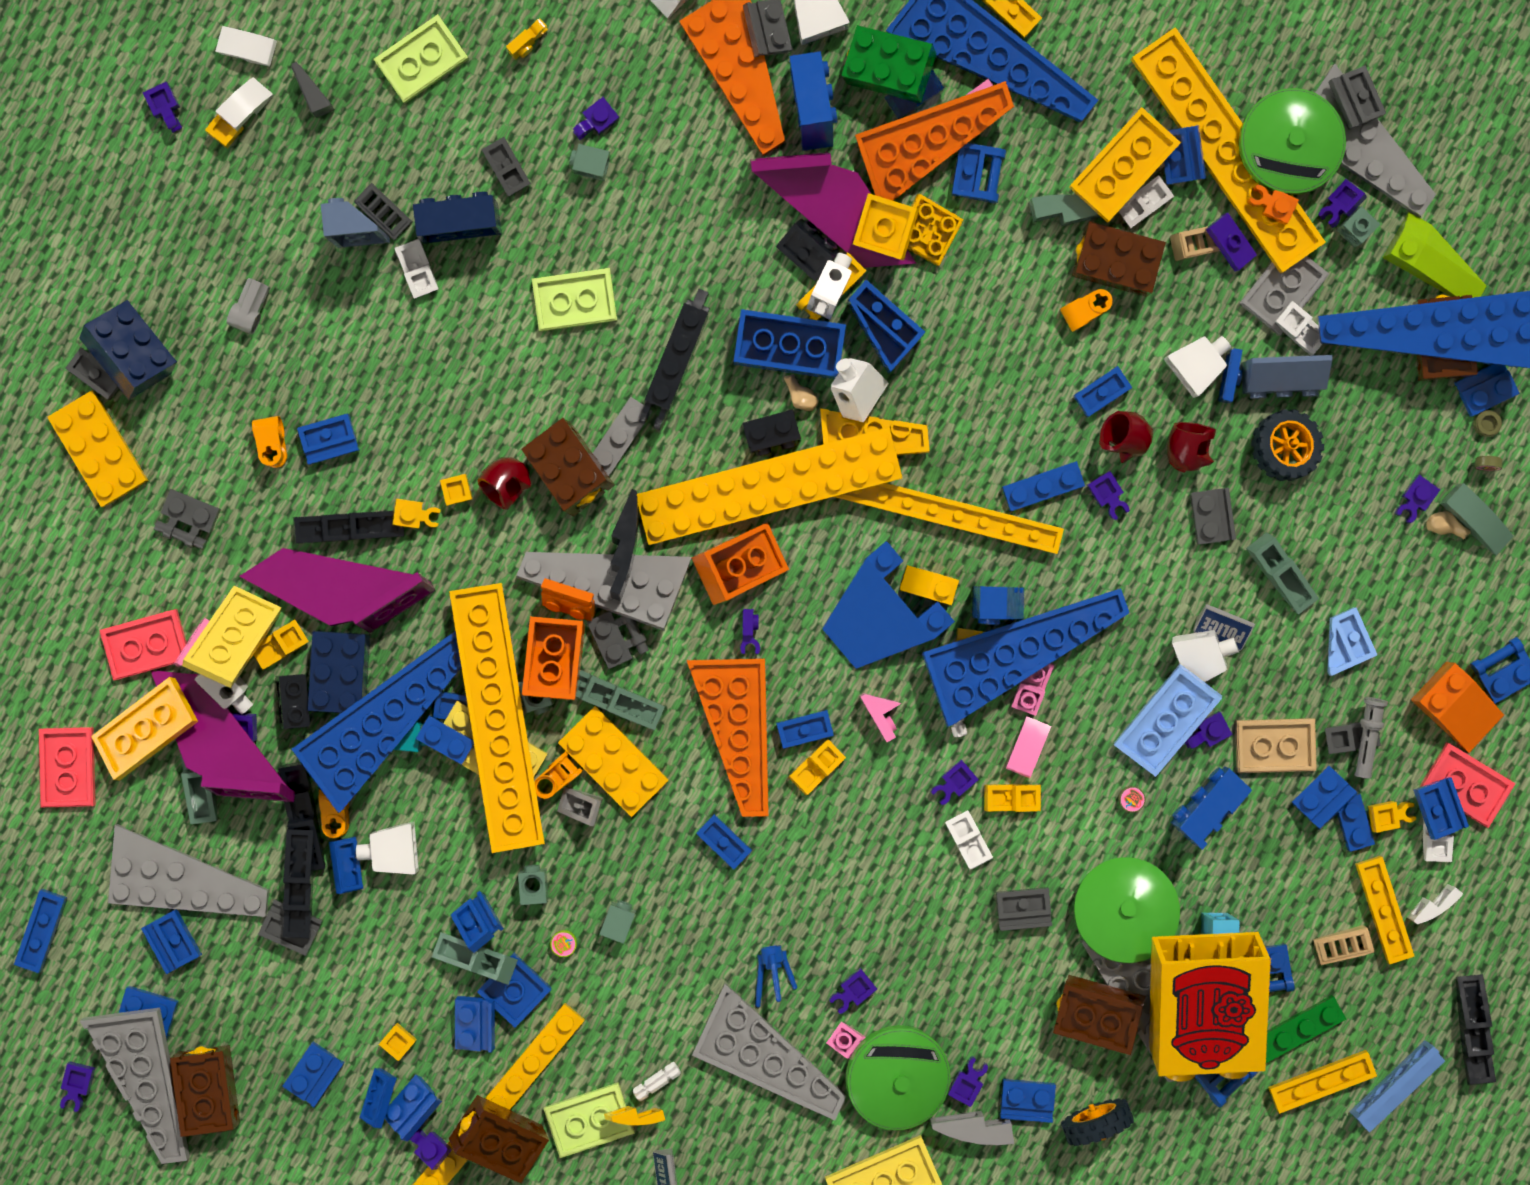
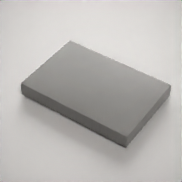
[1239,256,1329,336]

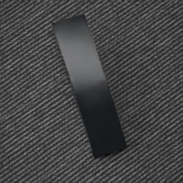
[610,489,639,602]
[293,511,404,544]
[278,762,326,870]
[283,829,314,938]
[1456,974,1496,1085]

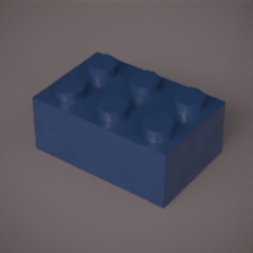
[413,192,502,244]
[79,300,177,400]
[308,631,370,713]

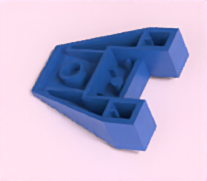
[822,541,955,669]

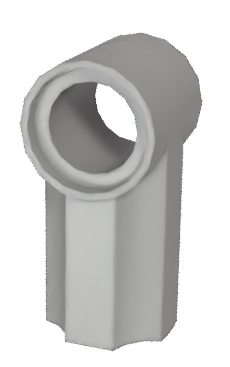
[226,278,270,335]

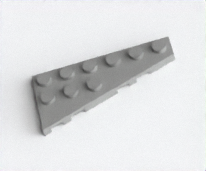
[516,552,692,631]
[692,983,846,1120]

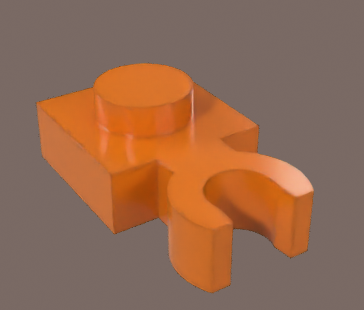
[1247,185,1299,225]

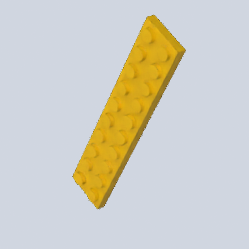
[1131,27,1326,274]
[637,427,903,545]
[449,583,545,853]

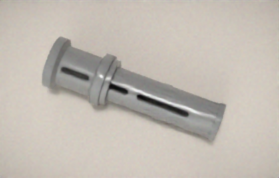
[1354,697,1388,778]

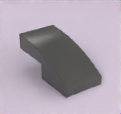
[481,137,531,196]
[1325,722,1381,754]

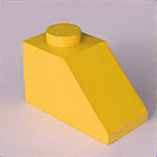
[899,565,959,605]

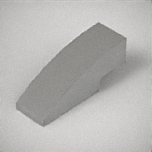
[930,1111,1014,1145]

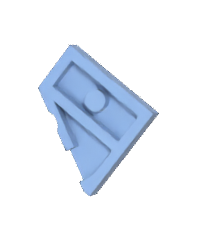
[1327,607,1377,676]

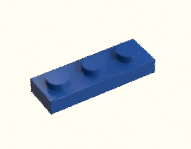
[1002,461,1085,512]
[14,889,68,973]

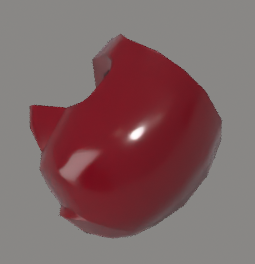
[1099,411,1153,463]
[1167,422,1216,473]
[477,457,531,510]

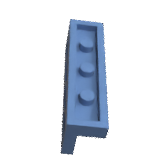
[1349,1040,1445,1133]

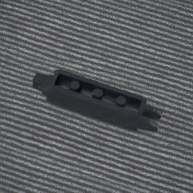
[639,289,710,430]

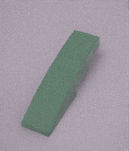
[576,670,665,730]

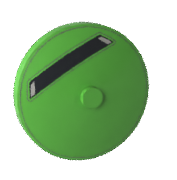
[1239,88,1346,195]
[846,1025,950,1130]

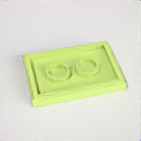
[374,14,469,104]
[532,268,617,332]
[544,1082,635,1158]

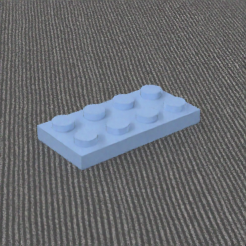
[1114,664,1222,777]

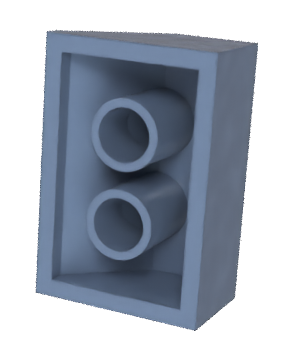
[321,198,390,248]
[1241,355,1332,399]

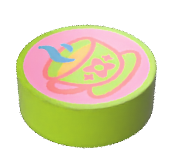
[550,930,577,957]

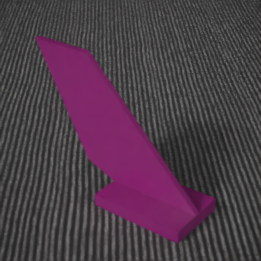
[750,152,916,268]
[239,548,436,633]
[151,670,295,802]

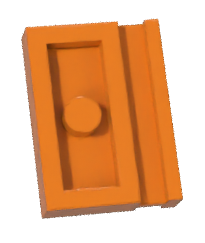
[541,578,595,621]

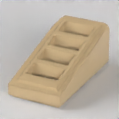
[1170,226,1220,261]
[1313,925,1374,965]

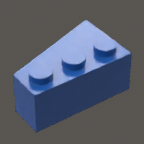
[789,51,837,151]
[847,280,925,374]
[972,586,1024,624]
[1170,766,1252,850]

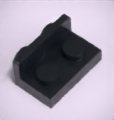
[776,219,840,281]
[742,409,801,457]
[275,674,310,729]

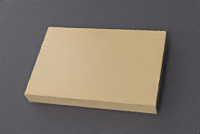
[1235,718,1317,773]

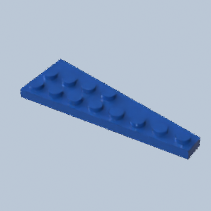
[885,0,1098,123]
[1318,291,1530,369]
[922,588,1129,727]
[291,631,461,813]

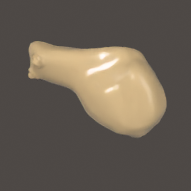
[784,374,819,411]
[1426,511,1471,539]

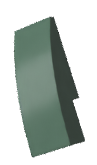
[1029,194,1101,227]
[1440,483,1514,556]
[1246,532,1319,615]
[179,750,218,824]
[432,932,518,985]

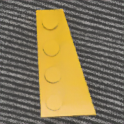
[820,408,930,456]

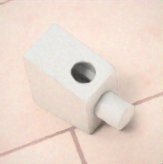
[794,0,849,45]
[806,253,852,320]
[1164,336,1231,398]
[831,358,889,422]
[1172,630,1239,682]
[195,674,253,715]
[356,822,419,874]

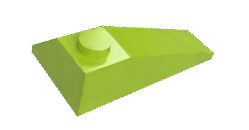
[1382,212,1487,298]

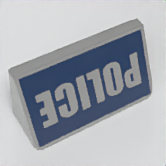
[1193,604,1255,651]
[653,1148,678,1185]

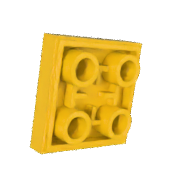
[907,193,964,266]

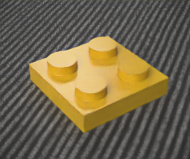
[853,193,919,260]

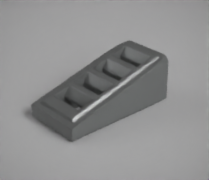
[291,62,335,118]
[354,183,413,240]

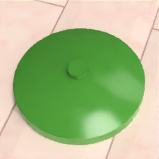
[1074,857,1180,964]

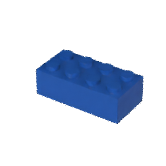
[734,309,846,379]

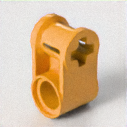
[1060,289,1113,332]
[252,416,287,468]
[534,751,583,799]
[319,789,349,838]

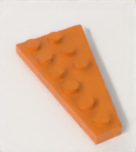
[679,0,785,156]
[855,81,1014,201]
[686,658,768,817]

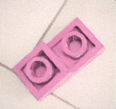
[1011,663,1054,716]
[1006,717,1051,778]
[826,1021,866,1059]

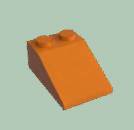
[691,522,789,605]
[522,616,585,700]
[1411,662,1504,753]

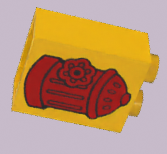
[1149,932,1271,1082]

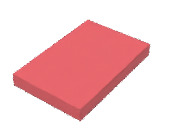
[99,609,187,681]
[39,727,96,808]
[1420,742,1515,828]

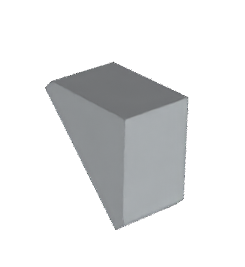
[557,786,603,826]

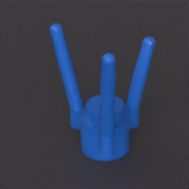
[755,945,797,1008]

